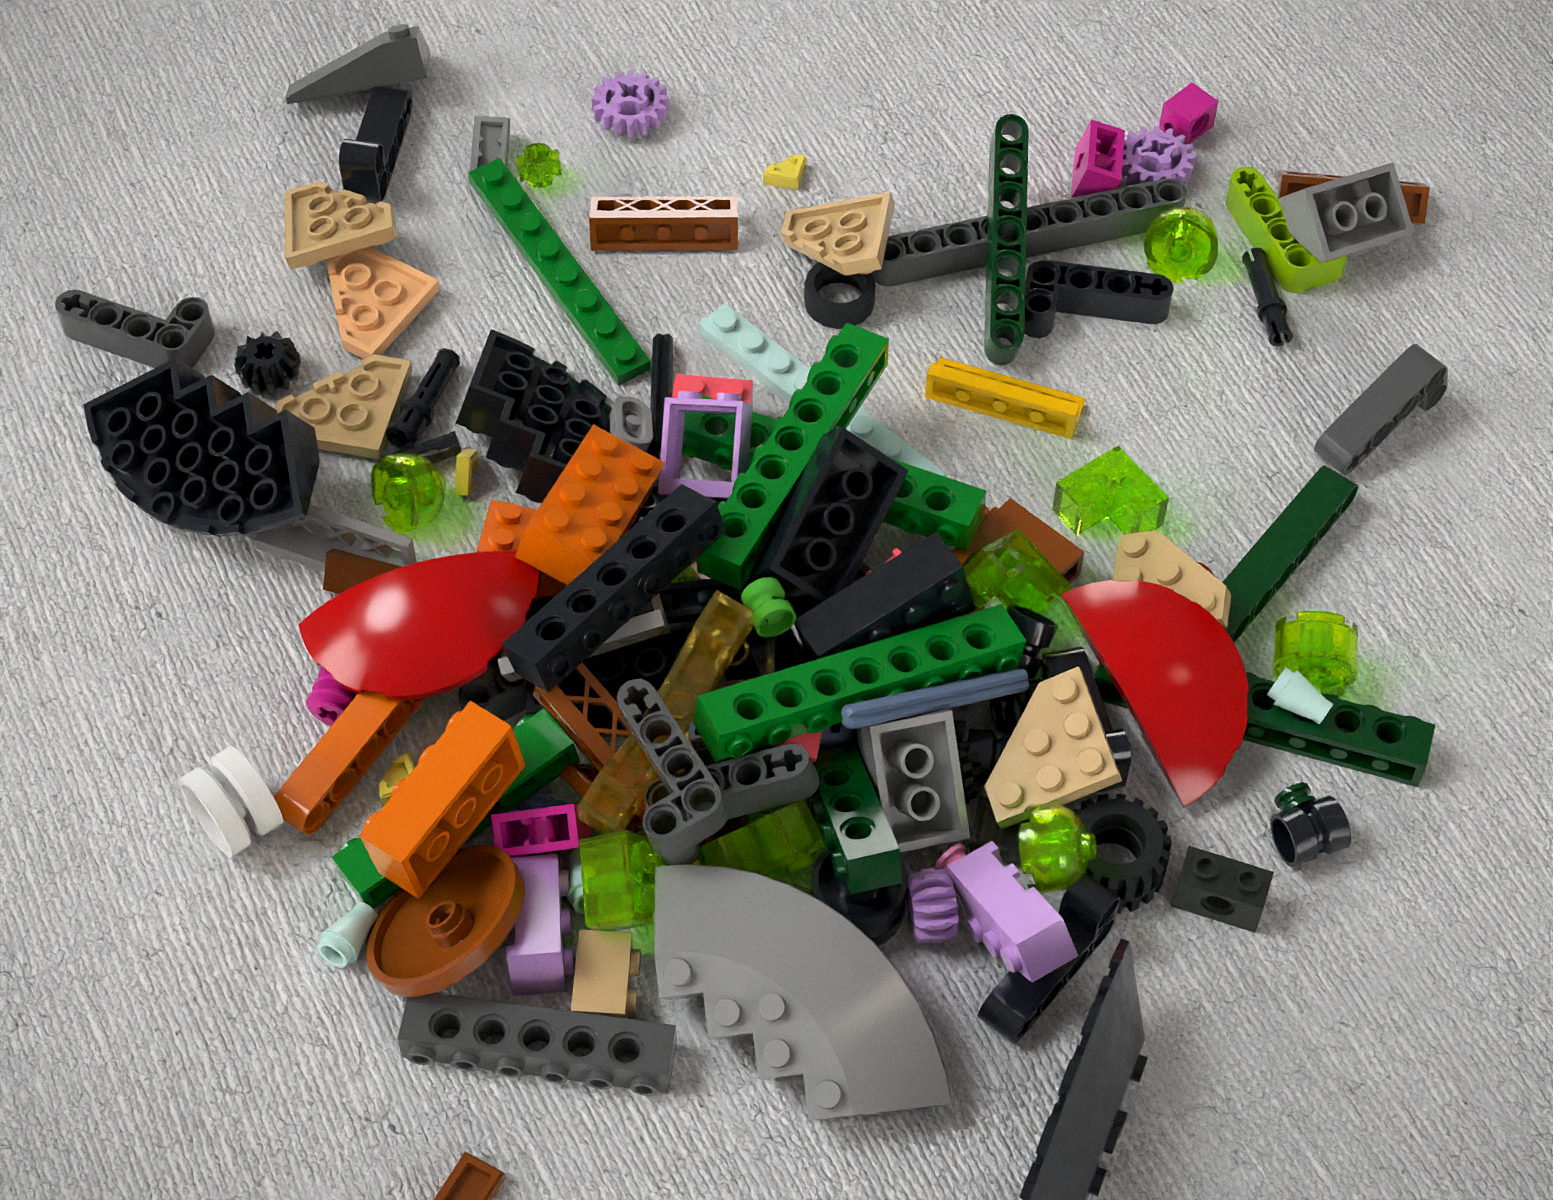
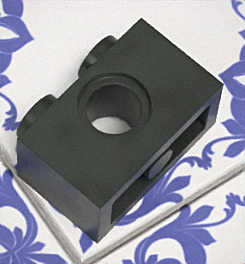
[1171,846,1274,933]

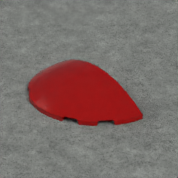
[298,551,541,701]
[1061,580,1249,808]

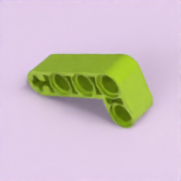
[1225,167,1348,293]

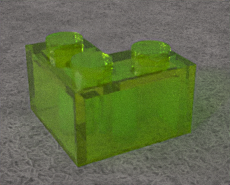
[1052,445,1169,536]
[964,528,1073,616]
[696,799,825,880]
[579,830,666,931]

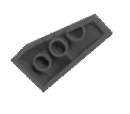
[286,24,431,104]

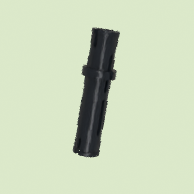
[1242,247,1293,347]

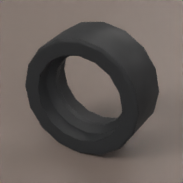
[804,262,876,329]

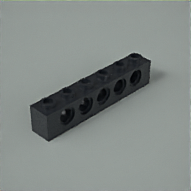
[502,484,727,693]

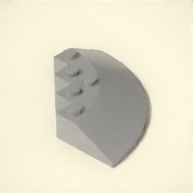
[654,864,953,1121]

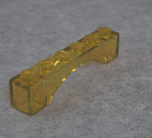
[577,590,754,842]

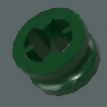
[1274,782,1316,812]

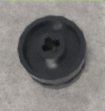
[811,849,907,946]

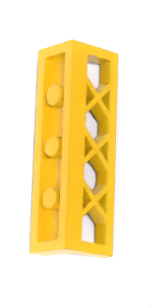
[925,357,1086,440]

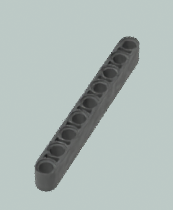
[871,178,1187,286]

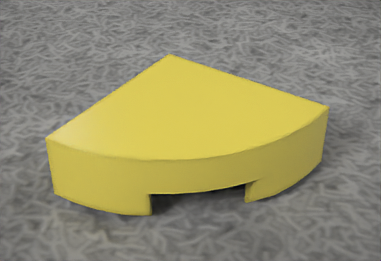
[763,155,807,190]
[454,448,479,496]
[379,752,415,806]

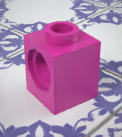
[1159,82,1219,144]

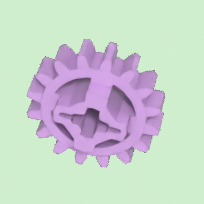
[592,70,669,138]
[1122,125,1196,186]

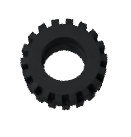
[1058,793,1172,914]

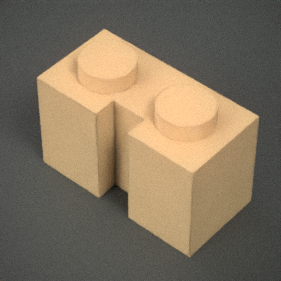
[571,930,641,1019]

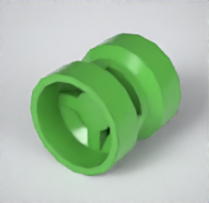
[741,577,796,637]

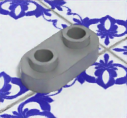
[610,397,653,452]

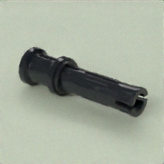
[386,348,461,449]

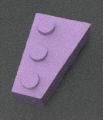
[947,841,1078,982]
[506,854,574,996]

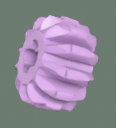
[906,868,959,944]

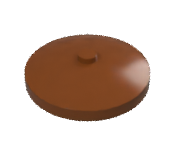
[366,845,525,997]

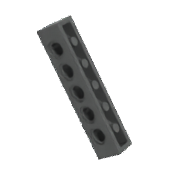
[397,993,677,1096]

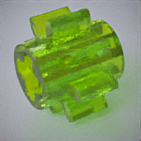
[516,143,562,188]

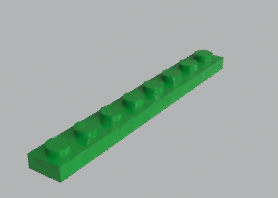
[468,158,651,385]

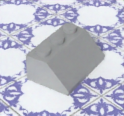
[1279,163,1415,263]
[856,710,970,852]

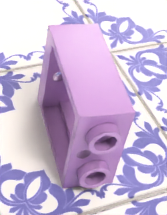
[658,391,753,500]

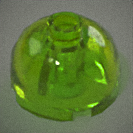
[1144,206,1219,283]
[371,452,446,534]
[1019,803,1096,893]

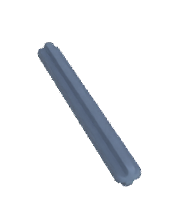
[841,669,1029,729]

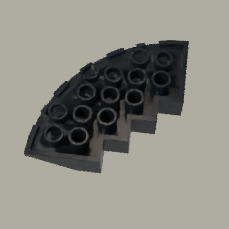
[455,329,667,530]
[83,358,320,536]
[1019,938,1148,1200]

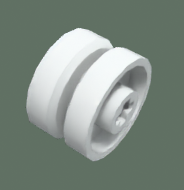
[178,745,283,858]

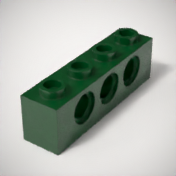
[810,743,903,894]

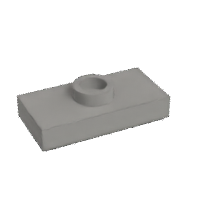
[470,115,511,185]

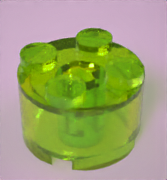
[1273,611,1359,697]

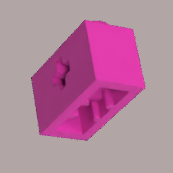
[1071,119,1125,198]
[491,803,594,857]

